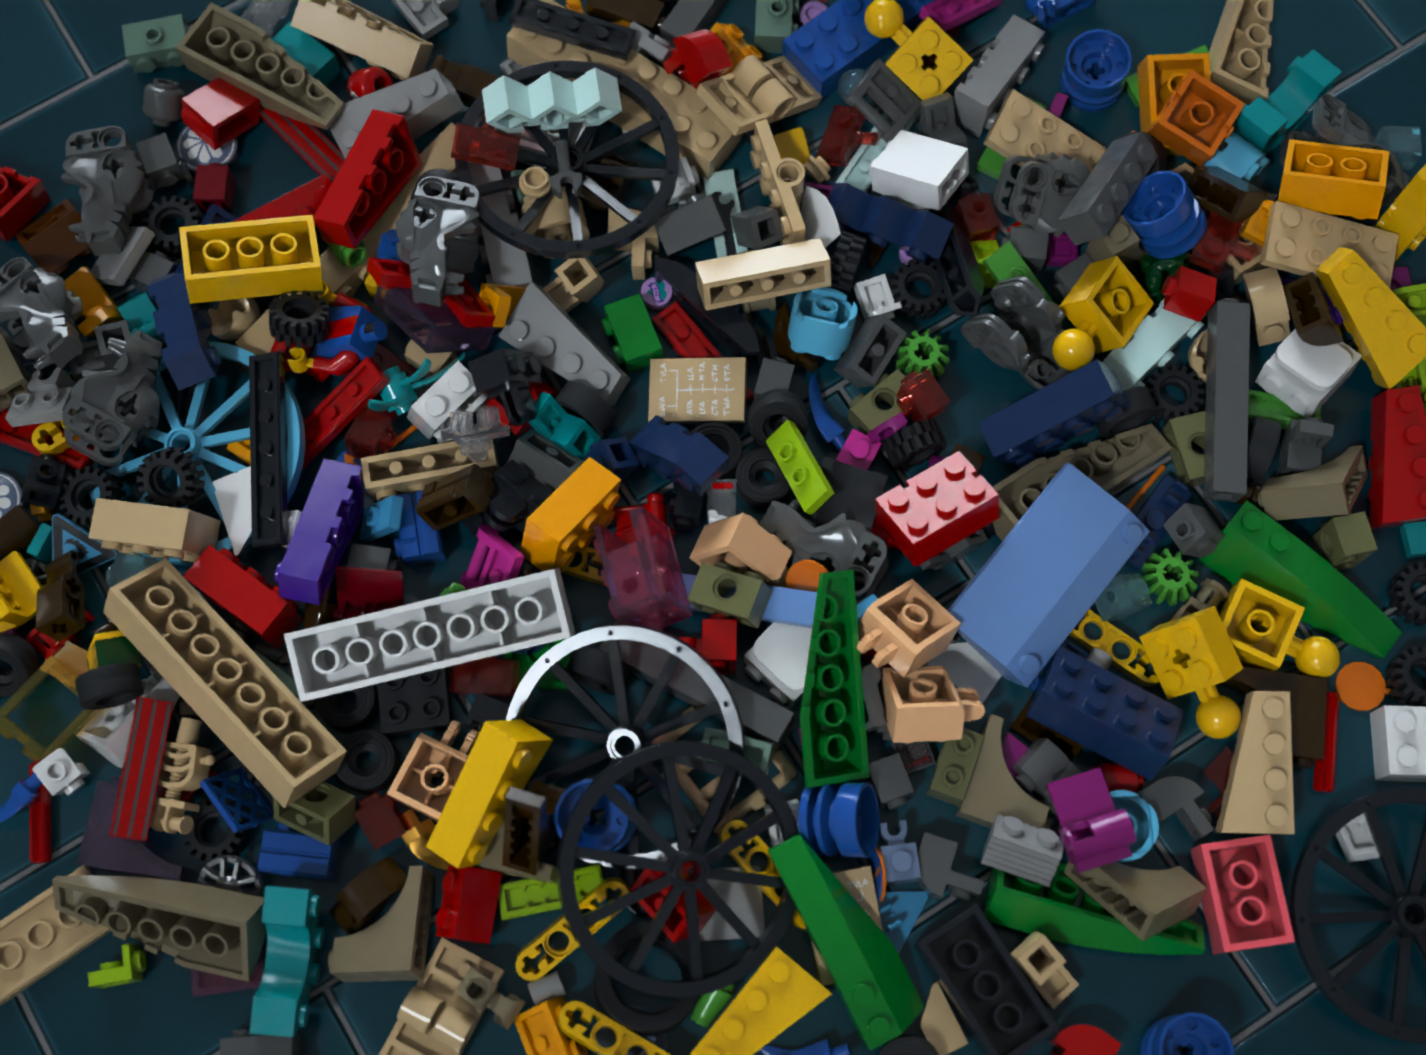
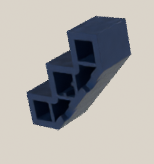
[828,183,954,262]
[147,268,222,391]
[629,415,729,496]

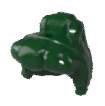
[1138,251,1194,307]

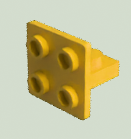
[0,551,42,633]

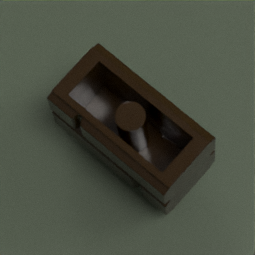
[415,464,495,531]

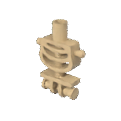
[149,717,215,834]

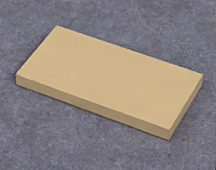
[0,865,111,1006]

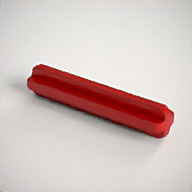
[1313,692,1339,793]
[29,761,51,864]

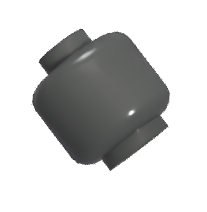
[142,78,186,127]

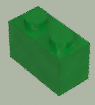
[601,293,663,373]

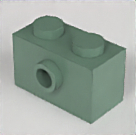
[754,0,799,54]
[122,14,190,73]

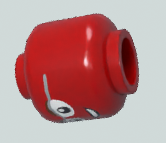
[347,66,393,100]

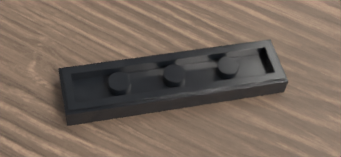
[509,0,637,61]

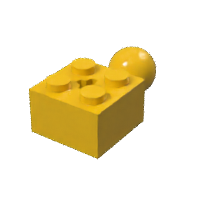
[864,0,973,100]
[1052,256,1154,371]
[1219,578,1340,678]
[1139,606,1243,739]

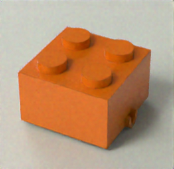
[1147,69,1245,166]

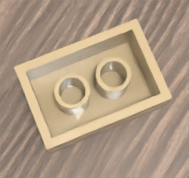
[88,498,221,563]

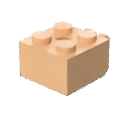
[689,513,792,588]
[857,579,961,678]
[879,666,985,743]
[387,720,480,821]

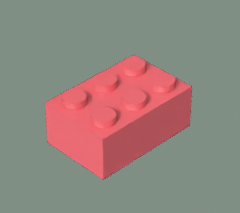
[1190,834,1295,955]

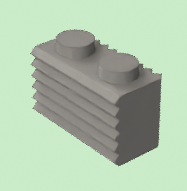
[981,814,1063,887]

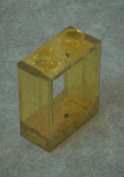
[0,655,100,763]

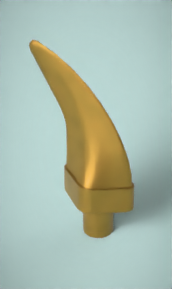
[401,809,452,871]

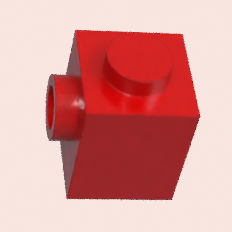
[1162,266,1217,322]

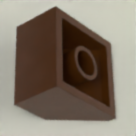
[15,199,92,274]

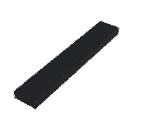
[249,351,288,550]

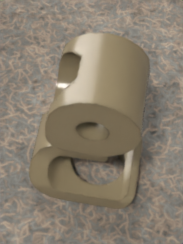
[454,967,526,1030]

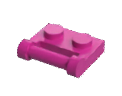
[460,524,525,590]

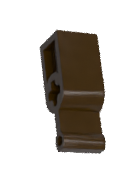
[431,55,499,108]
[36,550,85,642]

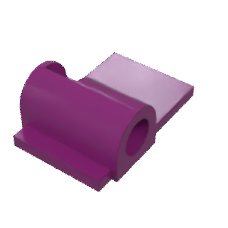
[1046,767,1136,874]

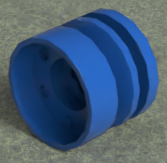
[1060,29,1132,113]
[1122,171,1207,259]
[554,779,638,852]
[798,783,880,858]
[1140,1012,1234,1055]

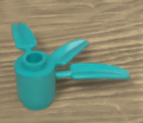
[368,352,466,416]

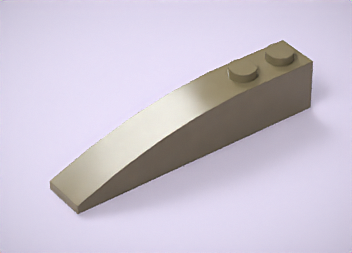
[175,2,345,130]
[993,424,1172,541]
[52,875,267,982]

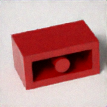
[436,865,502,944]

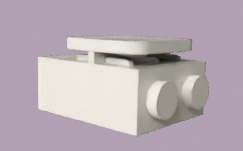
[869,130,969,211]
[1255,328,1363,418]
[406,361,488,444]
[744,623,812,708]

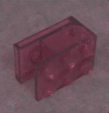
[593,506,693,630]

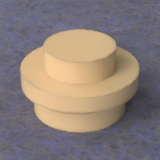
[803,155,831,184]
[519,166,551,199]

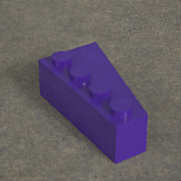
[274,459,364,605]

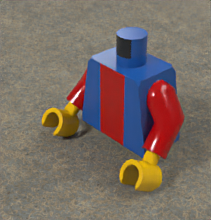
[287,281,387,376]

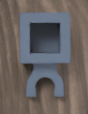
[878,820,921,886]

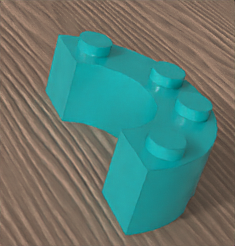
[1234,49,1342,154]
[249,886,325,1037]

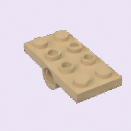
[695,55,822,136]
[983,89,1106,181]
[750,119,806,246]
[1260,201,1399,288]
[379,938,505,1055]

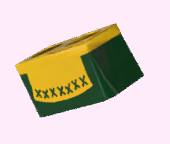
[86,630,141,671]

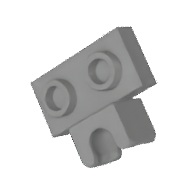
[391,0,458,40]
[628,21,674,64]
[5,368,74,427]

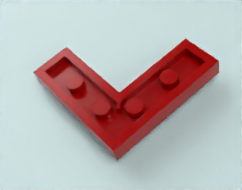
[366,257,495,329]

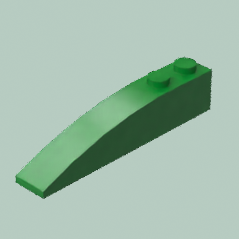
[1198,500,1402,659]
[800,570,870,788]
[767,834,925,1051]
[984,862,1205,955]

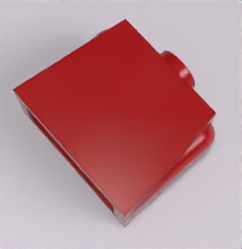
[181,77,260,151]

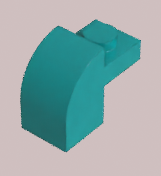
[117,291,165,344]
[528,392,601,460]

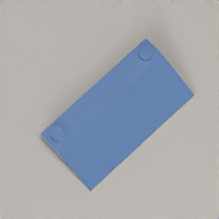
[947,462,1150,688]

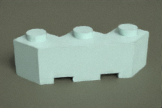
[482,67,622,134]
[1102,299,1208,390]

